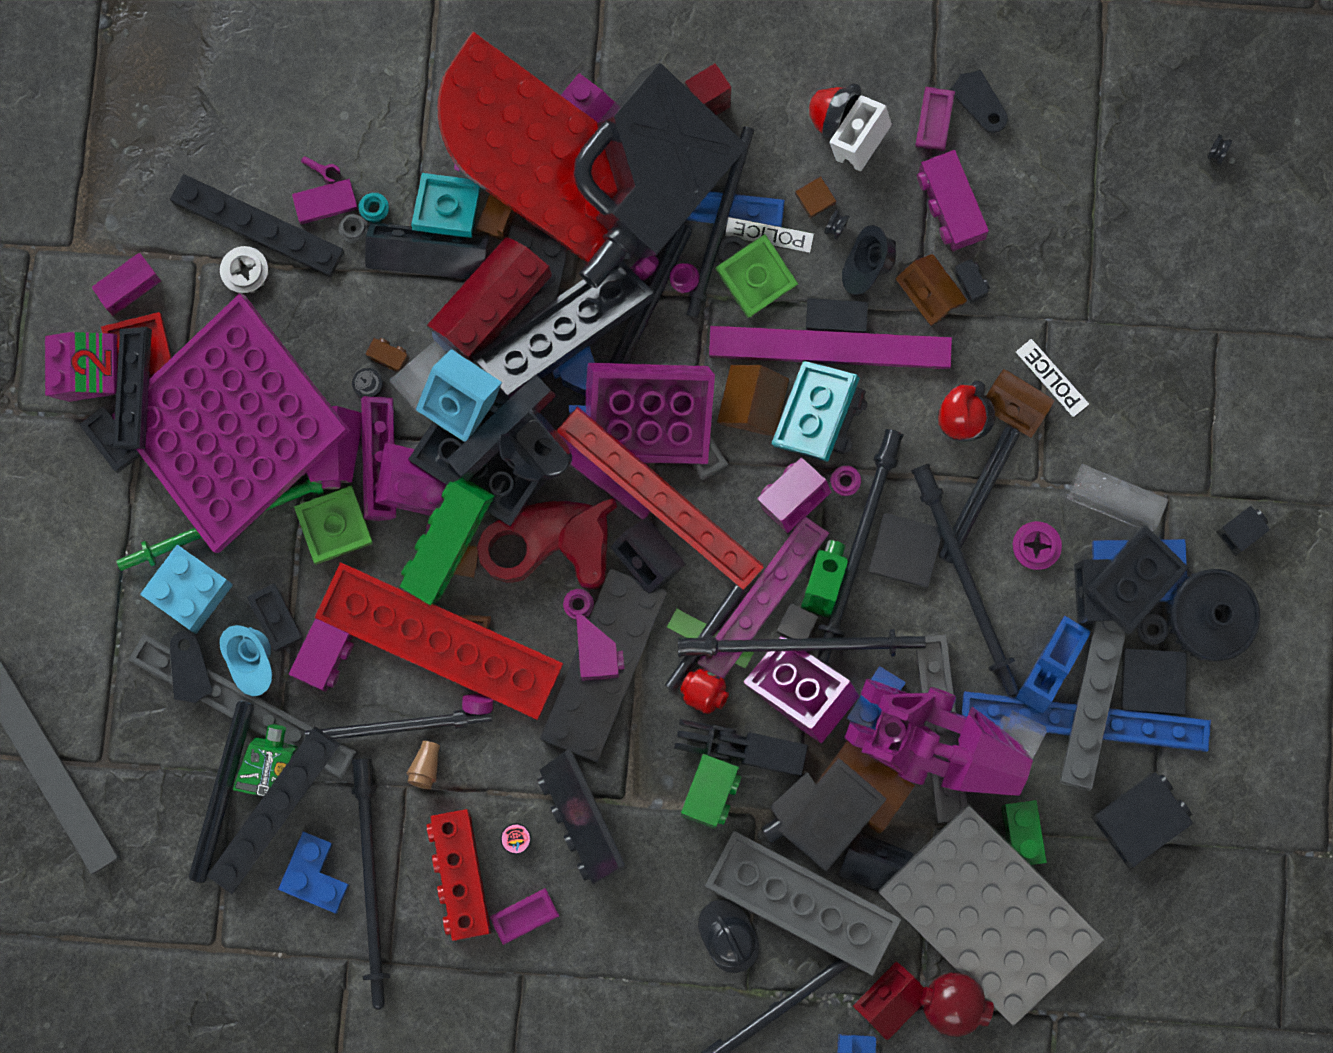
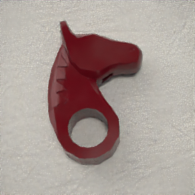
[477,498,617,590]

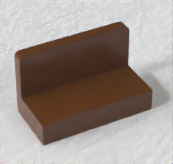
[476,194,516,241]
[895,254,967,326]
[986,369,1055,438]

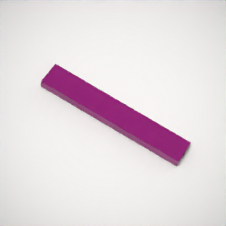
[697,517,829,678]

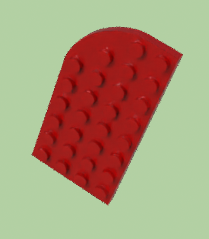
[438,32,618,263]

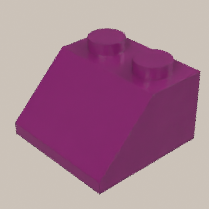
[374,443,447,516]

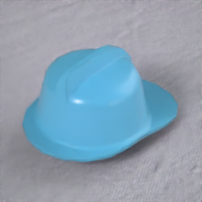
[220,625,272,696]

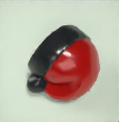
[809,83,861,138]
[938,380,996,442]

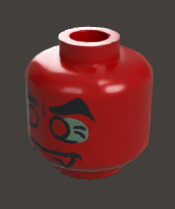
[681,668,729,714]

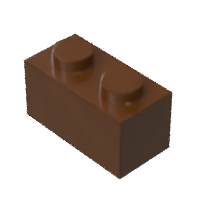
[365,338,409,374]

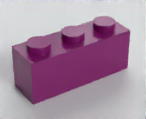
[917,150,989,252]

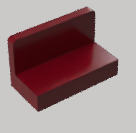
[853,961,924,1040]

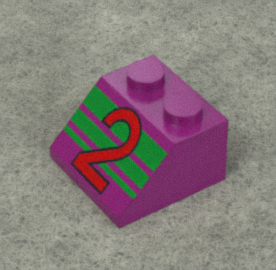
[45,332,117,402]

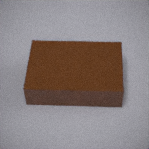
[815,740,915,834]

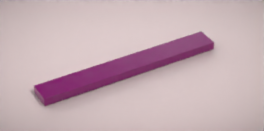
[709,326,952,369]

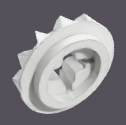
[220,246,269,294]

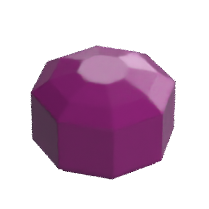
[630,255,659,280]

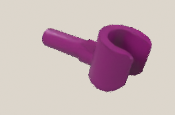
[301,156,340,184]

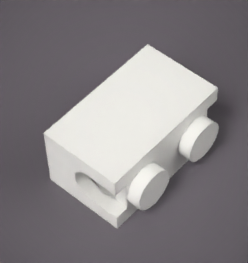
[829,95,892,171]

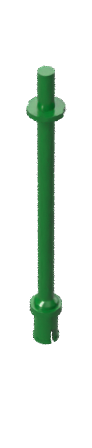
[116,477,326,571]

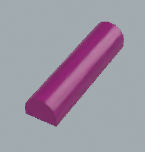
[361,396,396,521]

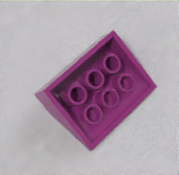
[586,363,715,464]

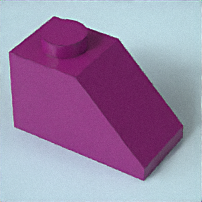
[576,615,624,681]

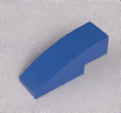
[1016,616,1091,714]

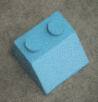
[416,349,502,442]

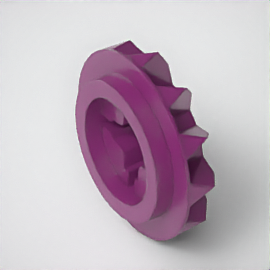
[1012,521,1062,571]

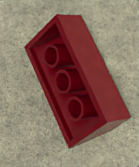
[427,236,552,364]

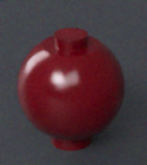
[920,973,994,1037]

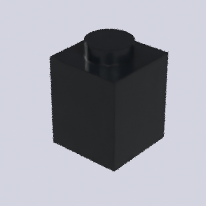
[1216,506,1270,556]

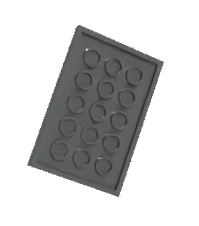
[879,803,1104,1026]

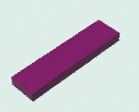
[558,433,651,520]

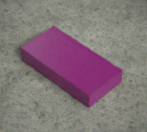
[915,87,955,151]
[292,179,358,225]
[490,888,559,945]

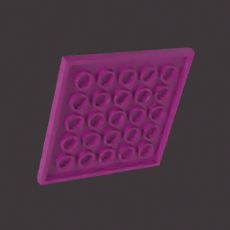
[111,293,350,553]

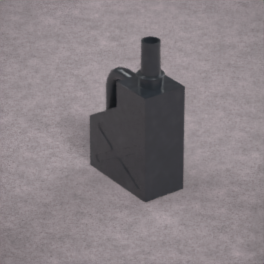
[573,62,748,289]

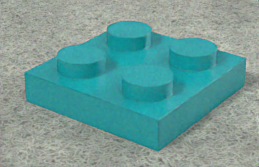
[411,173,481,238]

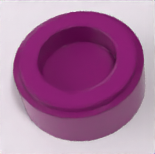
[462,694,493,715]

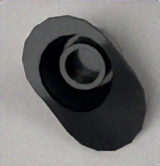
[842,225,896,295]
[698,899,759,973]

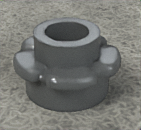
[338,214,368,243]

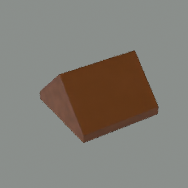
[717,365,789,437]

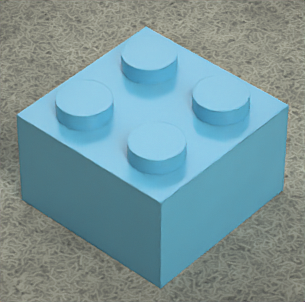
[140,545,233,634]

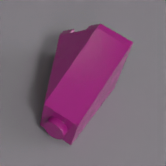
[306,406,362,489]

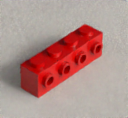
[427,809,492,941]

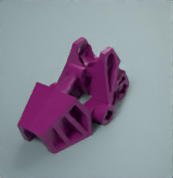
[845,679,1033,796]

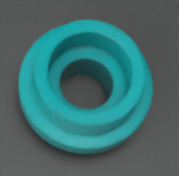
[359,193,389,222]

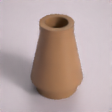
[406,741,440,789]

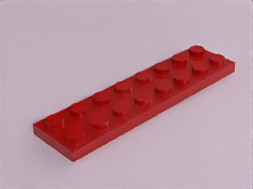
[314,562,564,720]

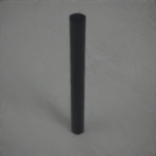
[665,584,744,692]

